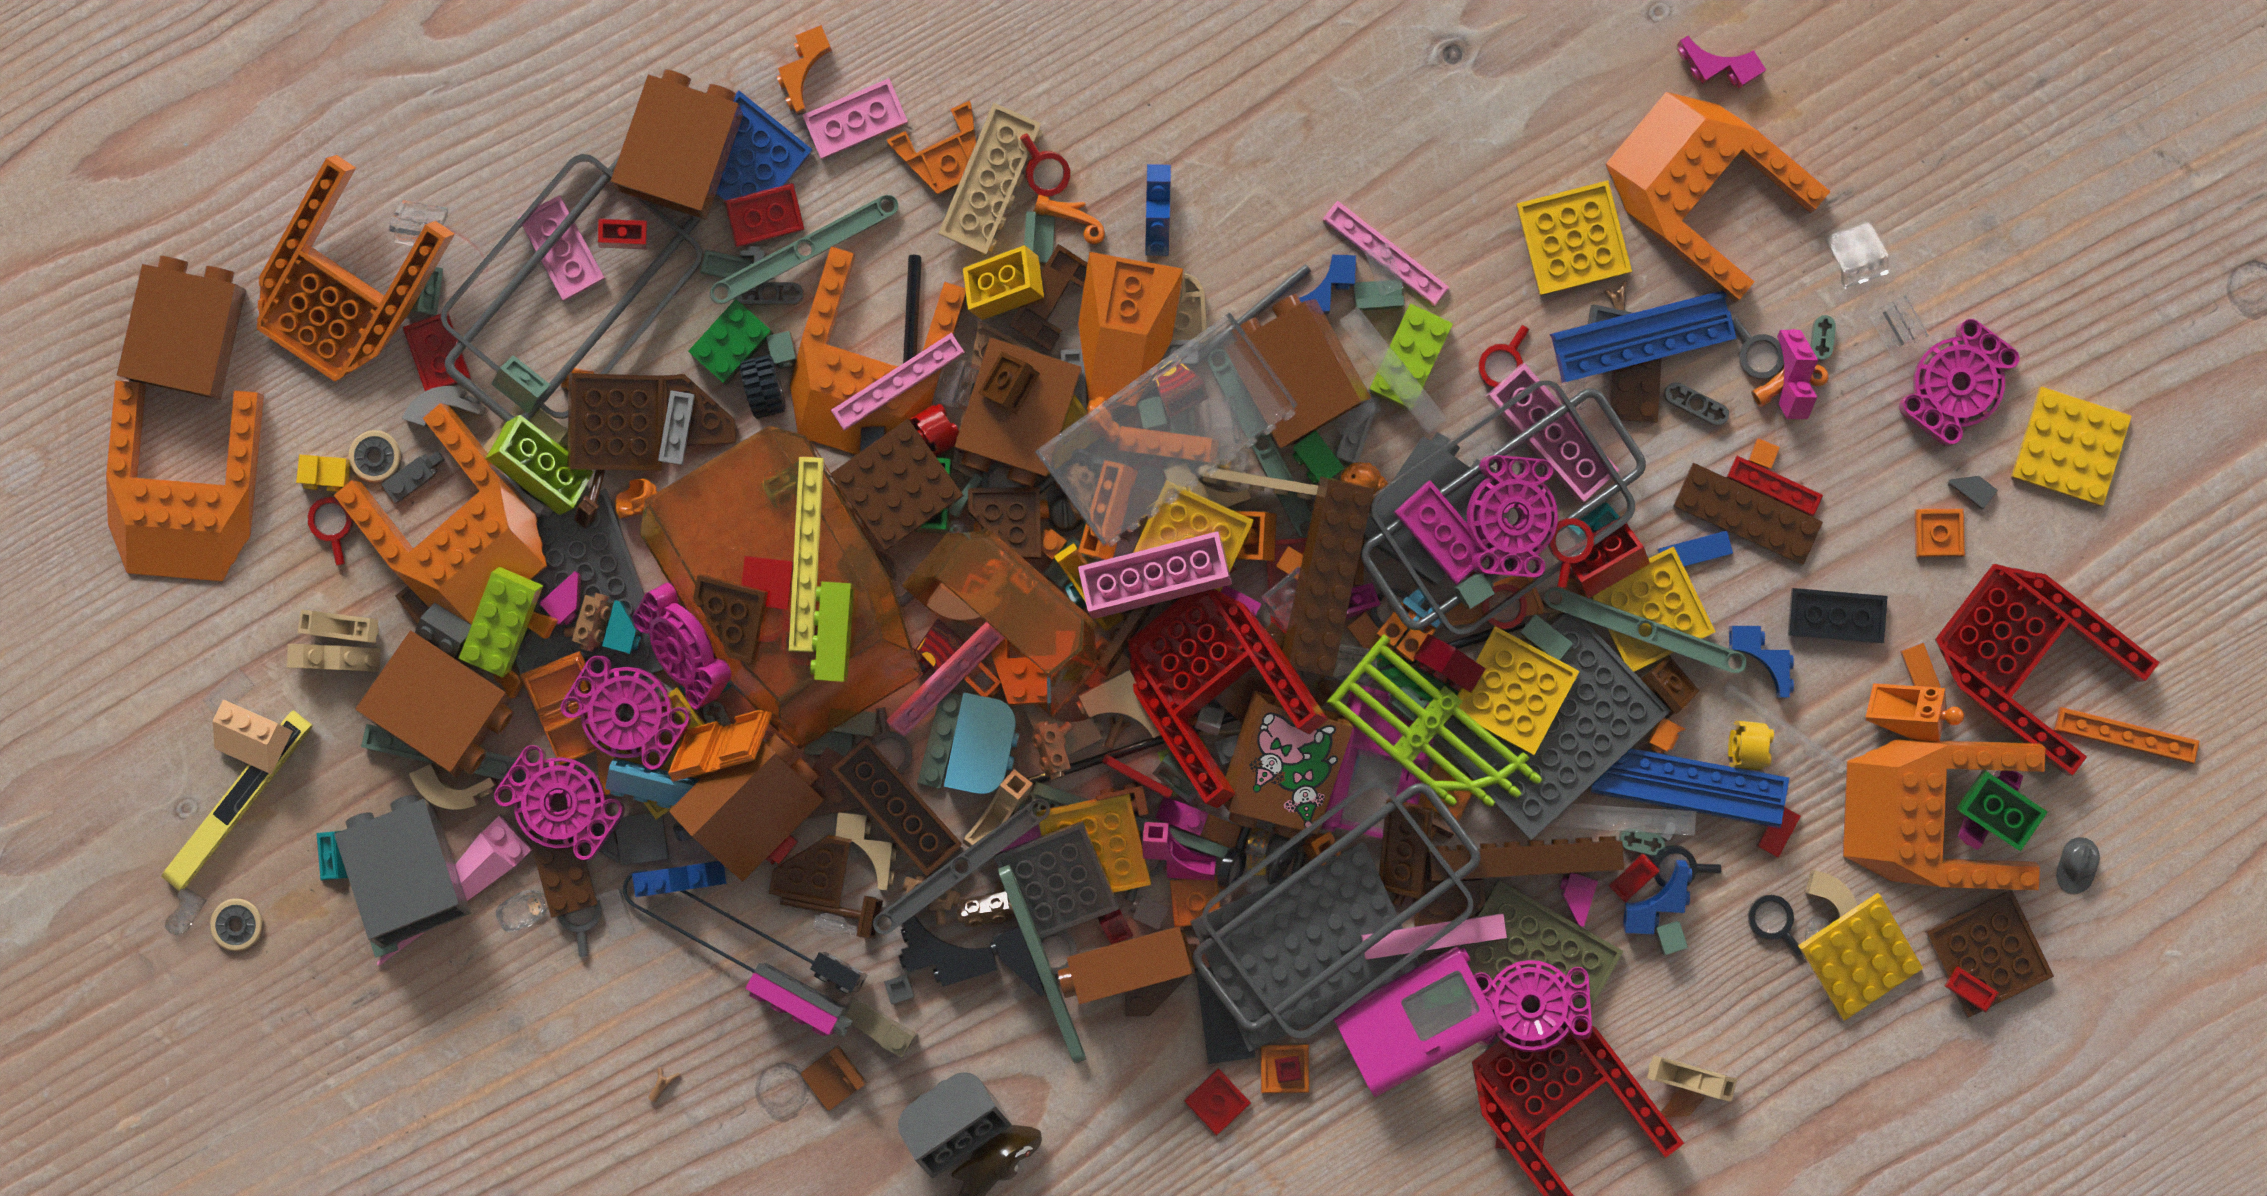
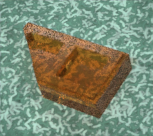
[1660,1088,1705,1118]

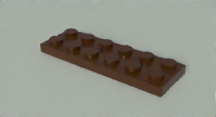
[1673,463,1823,565]

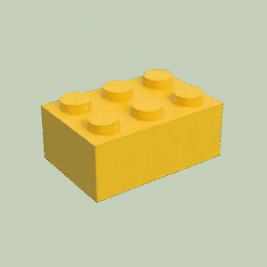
[963,245,1044,320]

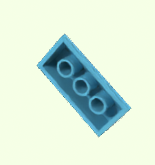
[605,758,700,808]

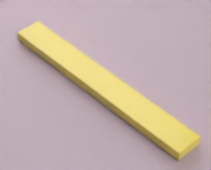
[789,457,824,652]

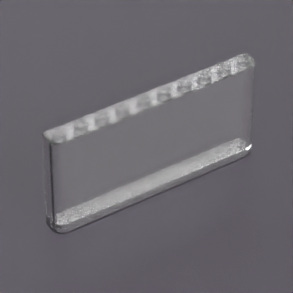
[1035,312,1298,547]

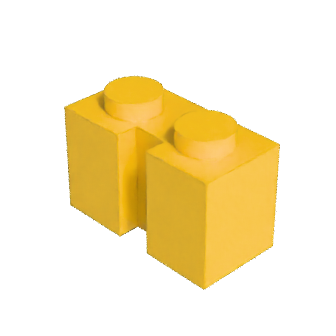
[296,454,351,492]

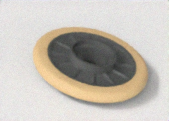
[349,430,401,482]
[210,899,262,951]

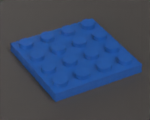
[716,90,813,200]

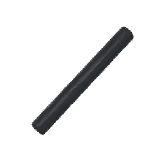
[903,254,921,364]

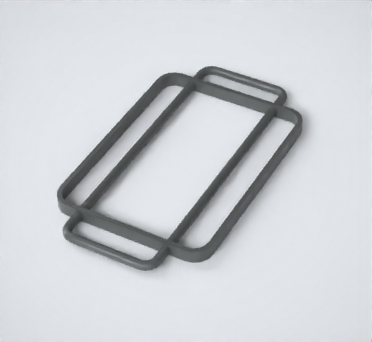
[441,154,702,422]
[1360,381,1646,634]
[1192,781,1481,1038]

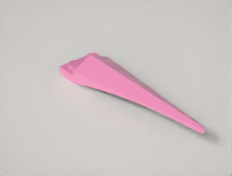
[377,815,532,965]

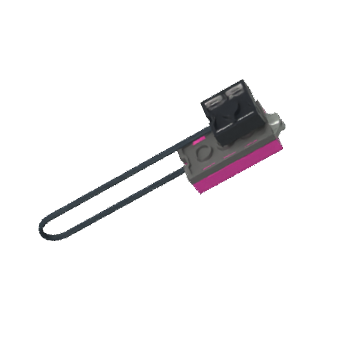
[623,869,868,1038]

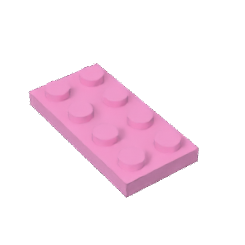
[802,78,908,160]
[518,195,605,301]

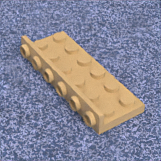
[938,103,1043,256]

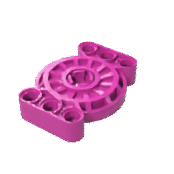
[1899,319,2020,446]
[1467,455,1558,577]
[632,582,732,710]
[561,656,692,770]
[494,745,625,861]
[1471,960,1592,1052]

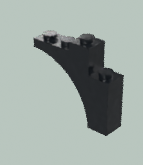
[898,915,998,987]

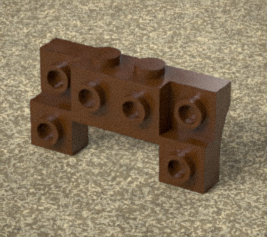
[1009,244,1088,352]

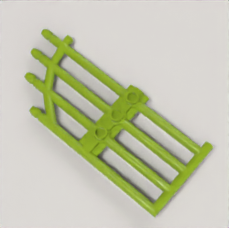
[1327,634,1542,807]

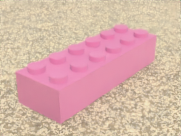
[1485,363,1619,503]
[1078,532,1232,619]

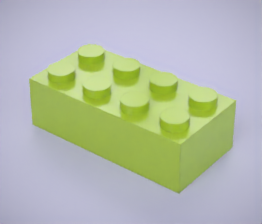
[1368,303,1453,412]
[485,415,594,515]
[459,567,543,677]
[810,581,855,682]

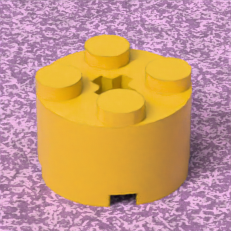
[1728,720,1774,771]

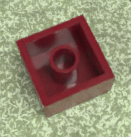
[1413,634,1486,693]

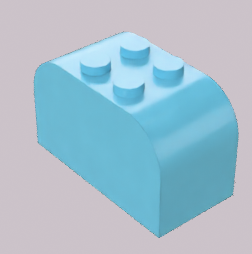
[944,692,1020,794]

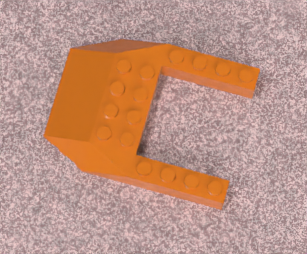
[1605,92,1831,303]
[257,155,455,382]
[790,246,966,455]
[106,380,264,581]
[334,403,547,625]
[1843,739,2046,891]

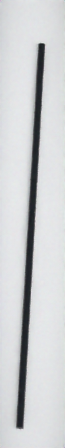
[1026,620,1525,786]

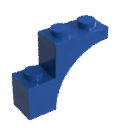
[1145,164,1171,256]
[1299,254,1356,314]
[1729,626,1794,698]
[1623,860,1692,934]
[632,861,727,897]

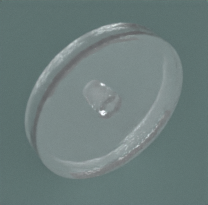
[1461,413,1530,474]

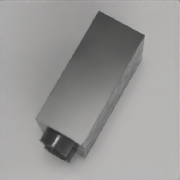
[1364,432,1496,586]
[334,795,471,949]

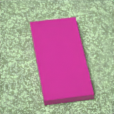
[1393,480,1487,585]

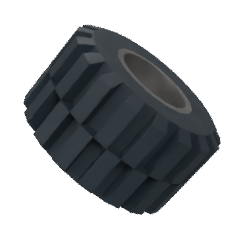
[740,354,786,419]

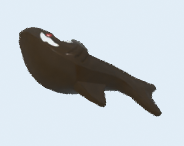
[951,1125,1042,1196]

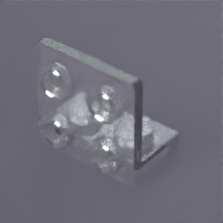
[1826,222,1889,289]

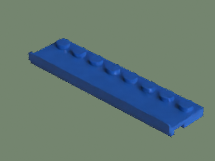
[1550,290,1737,383]
[1591,748,1790,828]

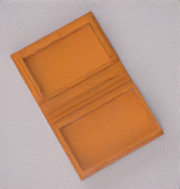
[520,651,600,765]
[668,710,772,782]

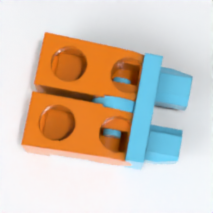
[1375,589,1441,662]

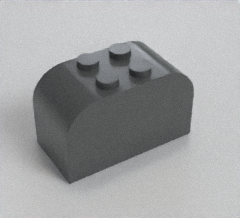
[898,1072,1012,1179]

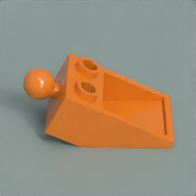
[1865,683,1964,742]

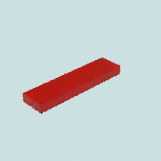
[1726,455,1823,517]

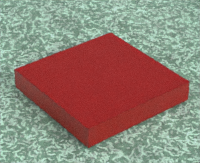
[741,556,793,610]
[1184,1068,1251,1136]

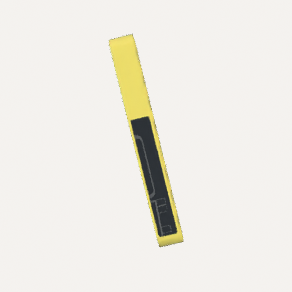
[161,710,313,892]

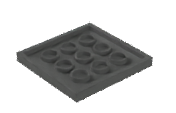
[994,821,1119,938]

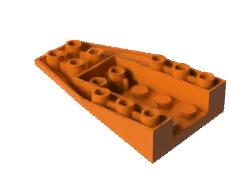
[1078,252,1185,407]

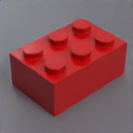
[1560,517,1650,599]

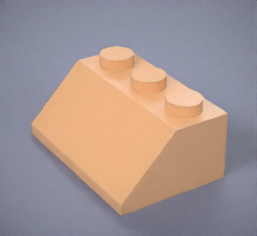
[213,700,293,774]

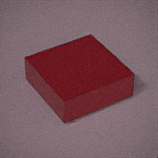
[1275,1055,1302,1083]

